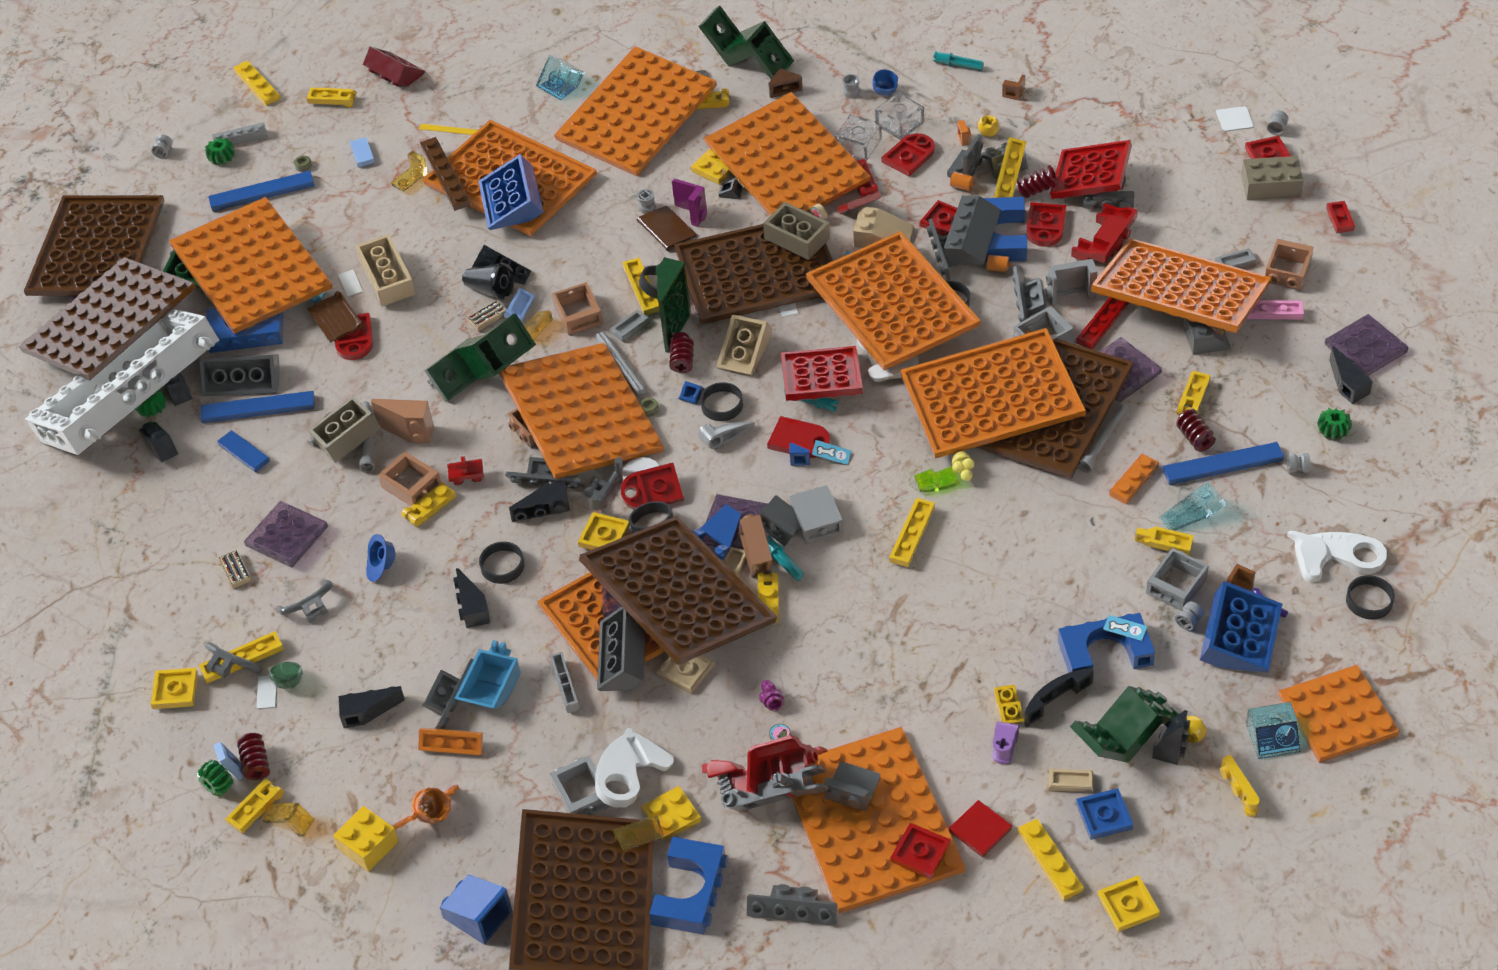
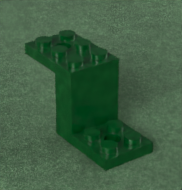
[698,6,794,79]
[424,313,536,402]
[1070,686,1181,763]

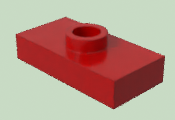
[1326,201,1355,233]

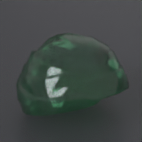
[269,662,303,690]

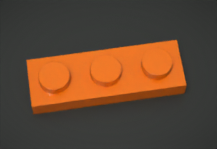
[1109,453,1159,504]
[418,728,484,755]

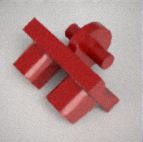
[447,456,484,485]

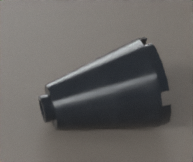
[462,263,514,300]

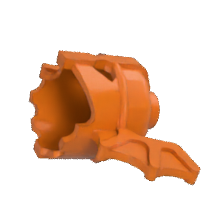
[392,784,460,830]

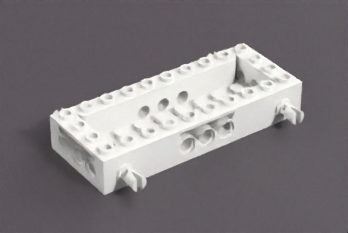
[25,309,219,455]

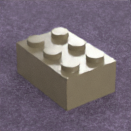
[1241,156,1304,200]
[763,202,830,260]
[308,395,381,463]

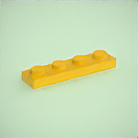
[233,60,280,106]
[993,137,1027,198]
[622,257,659,315]
[889,498,935,567]
[199,631,284,684]
[1018,818,1084,901]

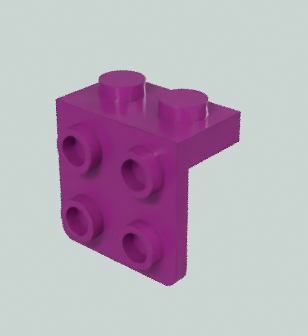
[671,179,708,227]

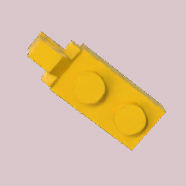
[1134,526,1194,556]

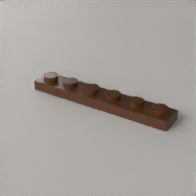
[420,137,471,211]

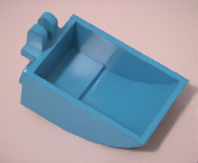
[455,640,521,709]

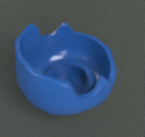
[872,69,898,96]

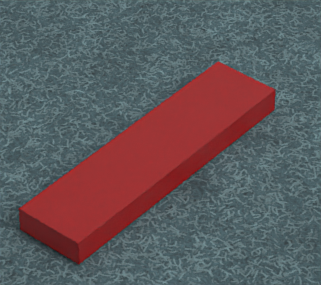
[1076,297,1130,349]

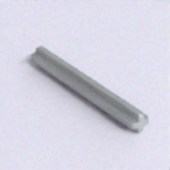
[596,331,646,396]

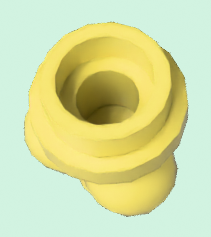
[952,451,974,481]

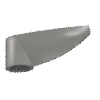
[698,421,755,449]

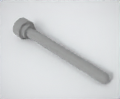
[359,401,375,473]
[1078,405,1127,473]

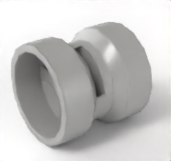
[842,74,860,98]
[1267,110,1289,135]
[151,134,173,159]
[637,189,656,214]
[1287,453,1310,473]
[1175,601,1204,631]

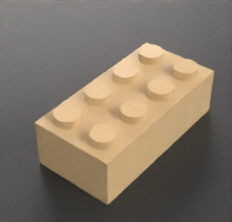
[355,234,416,307]

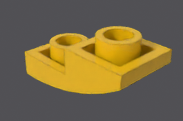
[993,684,1024,724]

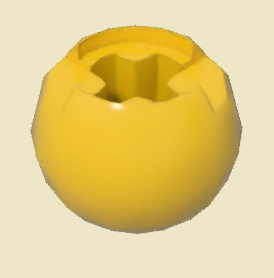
[978,115,1000,137]
[1187,716,1207,743]

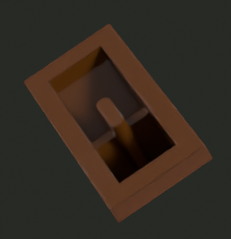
[768,69,803,98]

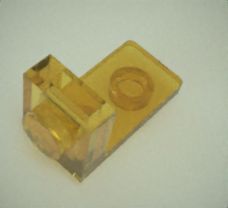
[391,151,428,192]
[262,803,315,837]

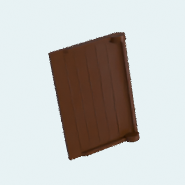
[637,205,697,251]
[307,291,363,343]

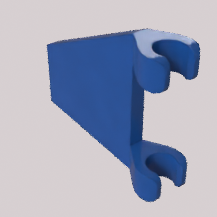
[693,504,741,560]

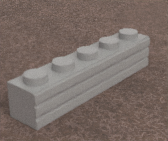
[212,122,268,145]
[550,652,580,713]

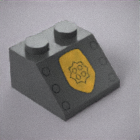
[1183,318,1231,355]

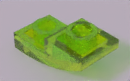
[914,466,960,492]

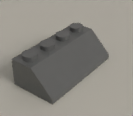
[944,195,1001,265]
[199,354,280,396]
[597,606,645,691]

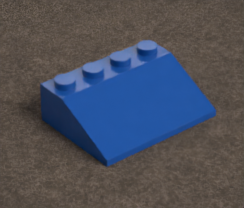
[478,154,543,230]
[1200,581,1282,673]

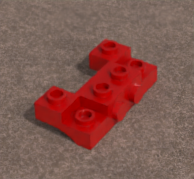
[1071,203,1138,263]

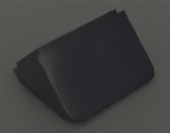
[719,178,743,199]

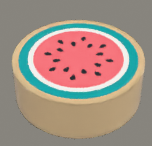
[810,204,827,220]

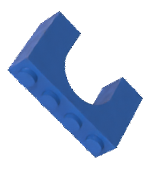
[984,197,1027,262]
[206,308,283,353]
[1058,613,1155,672]
[649,837,728,935]

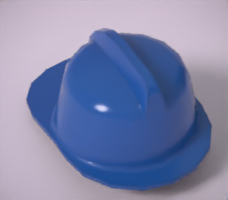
[366,534,396,582]

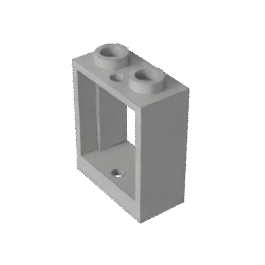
[1013,306,1074,343]
[1146,548,1209,611]
[550,756,611,815]

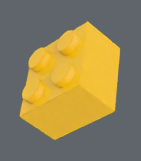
[333,805,399,872]

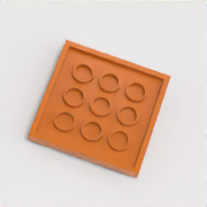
[1279,665,1399,763]

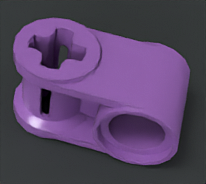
[993,721,1019,764]

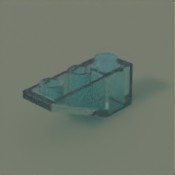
[1159,481,1226,531]

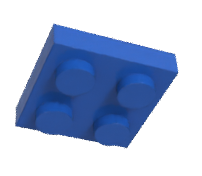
[1076,788,1134,840]

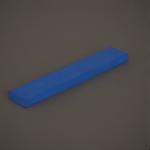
[208,171,314,212]
[200,391,315,423]
[1163,442,1284,485]

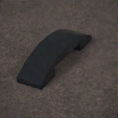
[1024,669,1094,727]

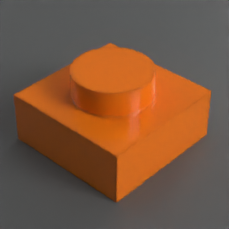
[957,120,971,146]

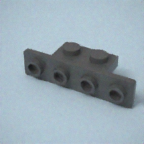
[927,219,960,281]
[1012,265,1047,323]
[505,457,585,489]
[422,658,474,729]
[746,884,838,925]

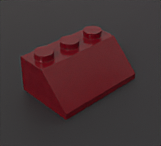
[362,46,425,87]

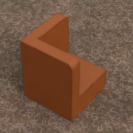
[1002,74,1026,101]
[1227,564,1256,591]

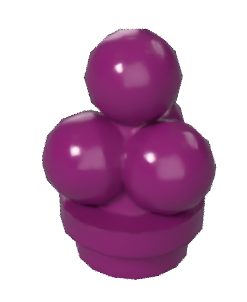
[759,680,784,711]

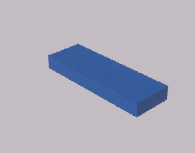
[217,430,270,473]

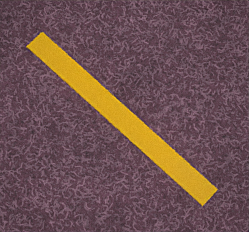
[419,123,478,135]

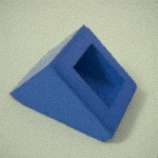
[678,381,705,404]
[790,443,810,466]

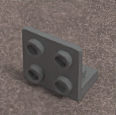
[947,134,983,178]
[758,495,801,546]

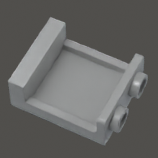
[1045,259,1098,305]
[789,485,844,544]

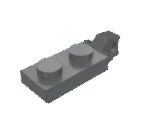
[1083,191,1134,209]

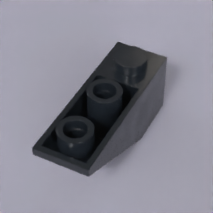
[471,245,532,285]
[1329,346,1373,404]
[164,373,193,406]
[138,421,179,463]
[509,481,570,522]
[453,568,490,628]
[338,686,405,728]
[1152,710,1191,765]

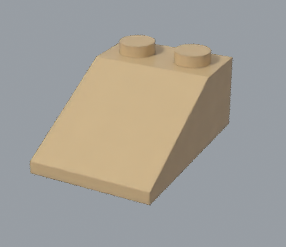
[853,206,914,248]
[716,314,773,376]

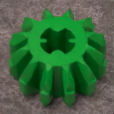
[205,137,235,165]
[135,390,166,418]
[1317,407,1352,441]
[196,759,234,797]

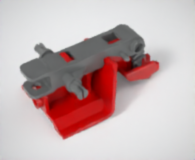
[702,735,828,811]

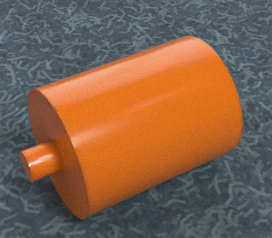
[950,172,975,191]
[987,255,1012,272]

